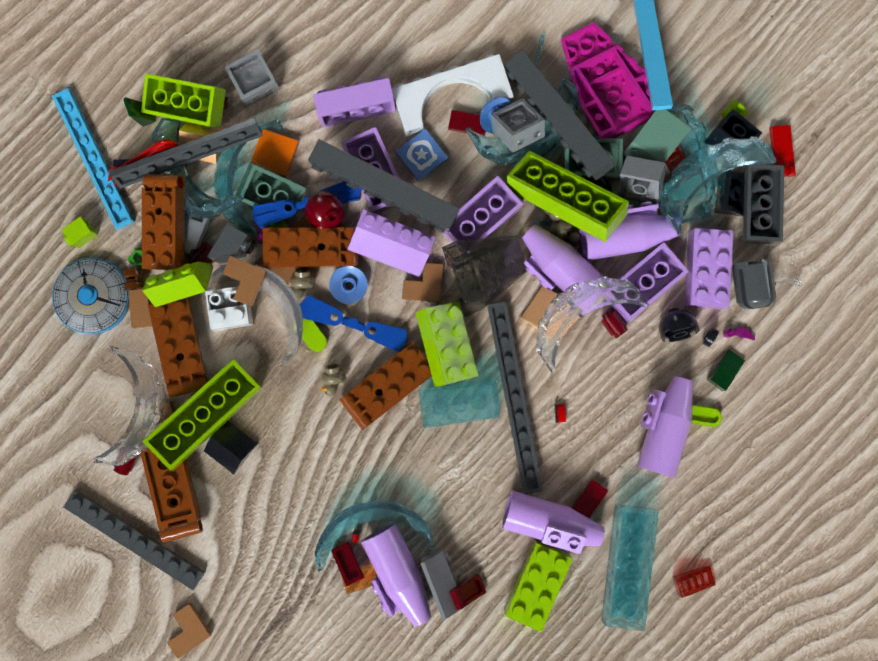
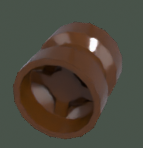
[123,269,144,290]

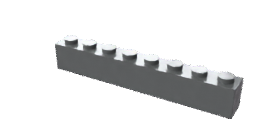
[504,50,615,181]
[308,139,460,233]

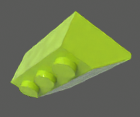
[142,262,213,307]

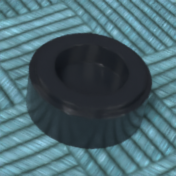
[702,328,719,347]

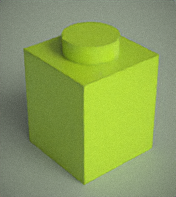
[62,217,98,248]

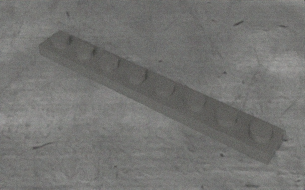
[110,118,263,189]
[63,490,205,590]

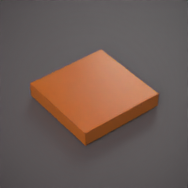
[251,129,299,177]

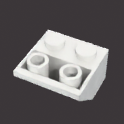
[205,286,254,331]

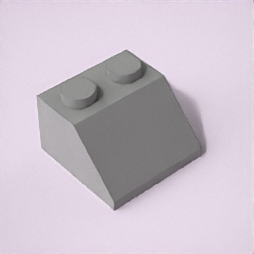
[620,156,666,204]

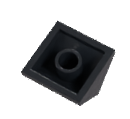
[714,169,744,216]
[204,421,258,475]

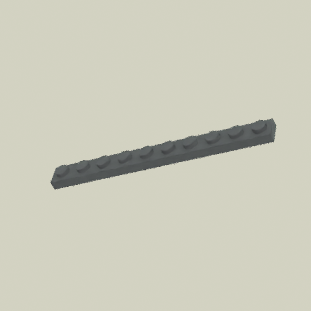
[487,301,543,494]

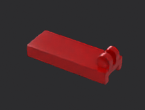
[769,125,796,177]

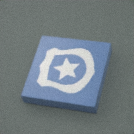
[395,129,448,182]

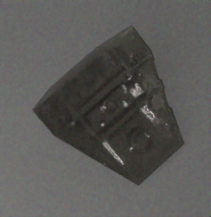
[442,236,527,317]

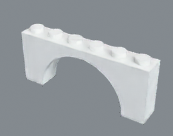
[392,54,514,137]

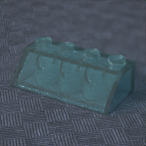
[418,379,500,428]

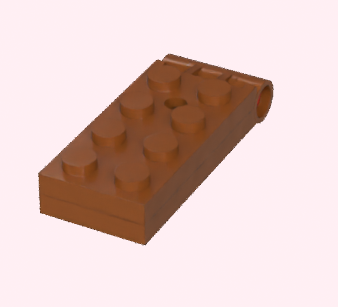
[142,174,185,270]
[262,227,359,268]
[148,297,208,398]
[339,342,432,431]
[140,448,203,543]

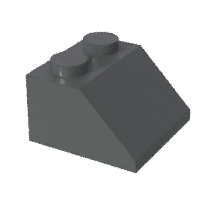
[207,223,255,264]

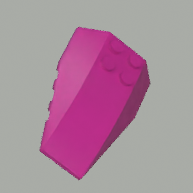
[561,23,656,138]

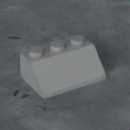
[420,548,459,620]

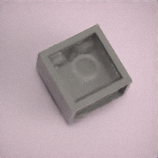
[225,49,280,107]
[491,98,545,153]

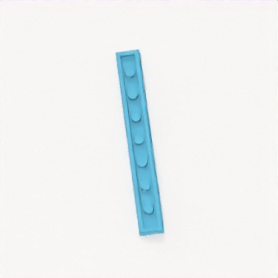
[633,0,673,110]
[52,87,135,230]

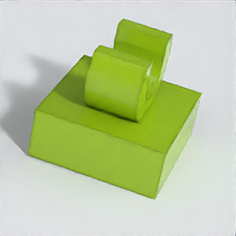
[720,99,749,118]

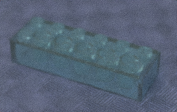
[601,504,659,631]

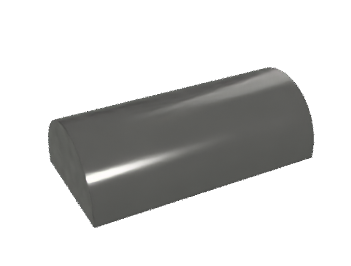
[743,163,784,244]

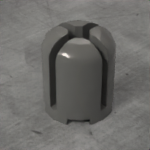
[732,259,777,309]

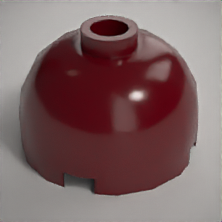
[305,191,345,229]

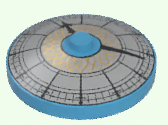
[52,258,129,334]

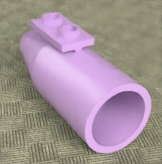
[579,201,681,261]
[522,224,611,312]
[637,376,693,478]
[502,490,605,554]
[361,523,432,626]

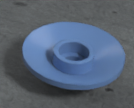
[480,97,514,134]
[329,266,368,304]

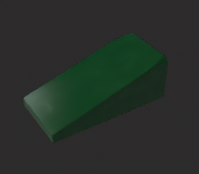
[123,97,156,127]
[707,349,745,391]

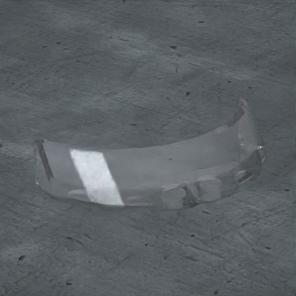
[209,263,303,368]
[536,276,649,374]
[92,346,166,466]

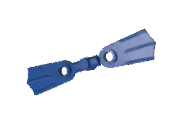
[252,181,361,229]
[299,295,407,353]

